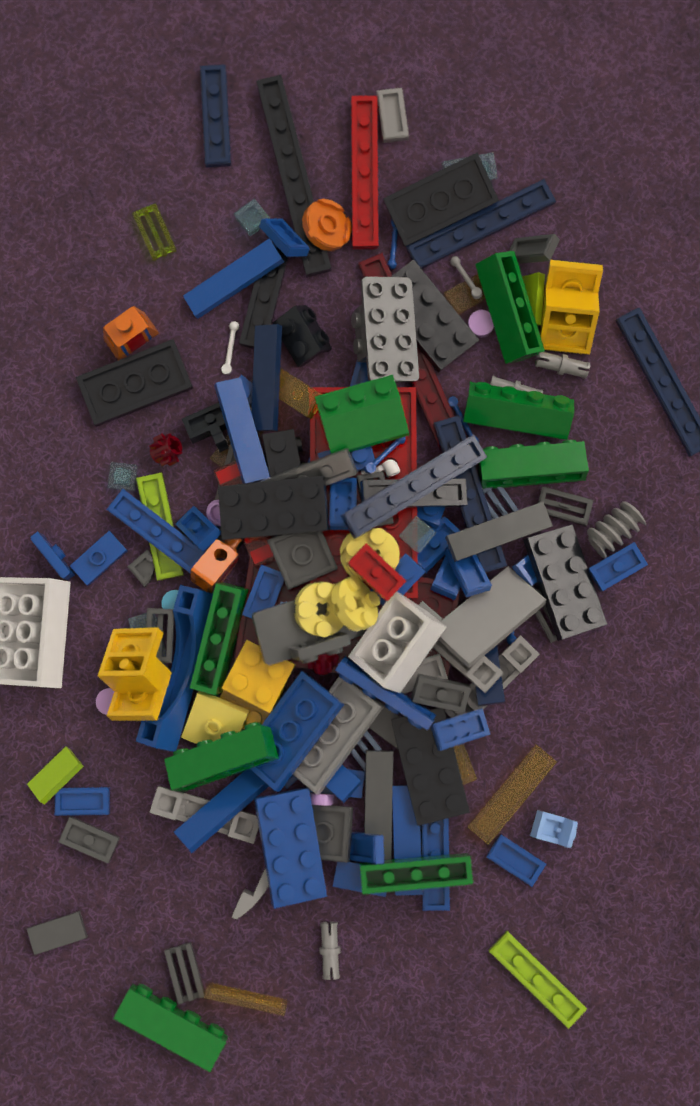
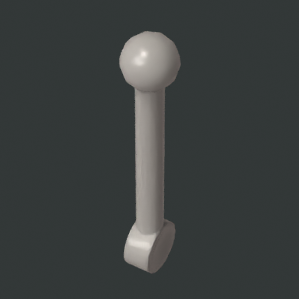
[450,256,482,299]

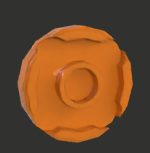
[302,199,352,251]

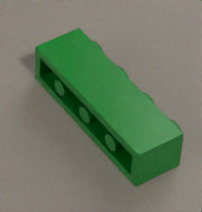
[475,251,545,364]
[463,382,574,440]
[478,440,589,489]
[190,582,249,695]
[164,722,279,792]
[360,853,473,894]
[113,983,228,1072]

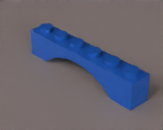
[136,585,213,751]

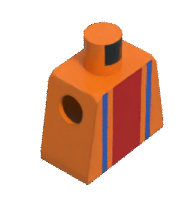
[103,306,159,360]
[191,539,243,594]

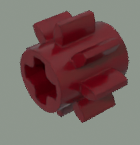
[149,433,182,466]
[307,652,339,675]

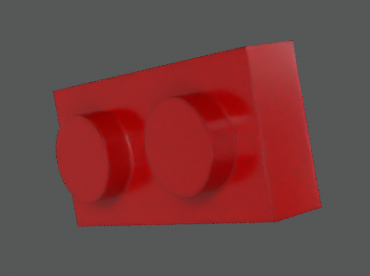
[347,543,406,602]

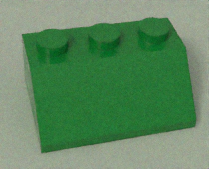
[315,374,409,454]

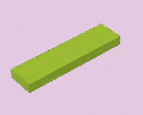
[136,472,184,581]
[489,931,587,1029]

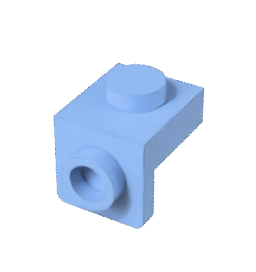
[530,810,578,848]

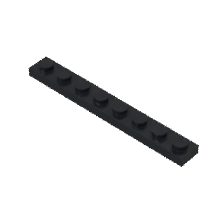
[256,75,332,278]

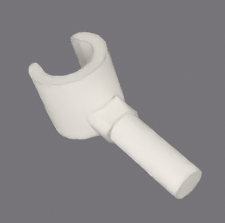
[361,460,401,478]

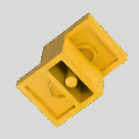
[540,260,603,354]
[98,627,172,721]
[220,640,295,729]

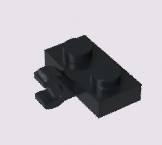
[182,402,229,452]

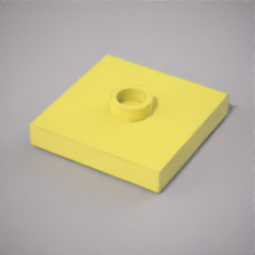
[181,691,249,744]

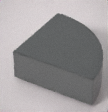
[127,550,155,587]

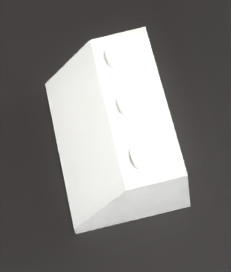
[348,592,446,693]

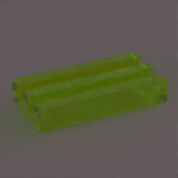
[132,203,177,261]

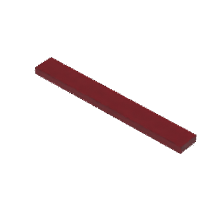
[358,253,455,452]

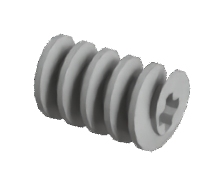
[587,501,646,559]

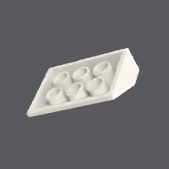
[0,577,71,688]

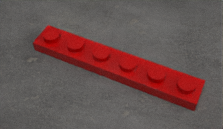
[351,96,379,249]

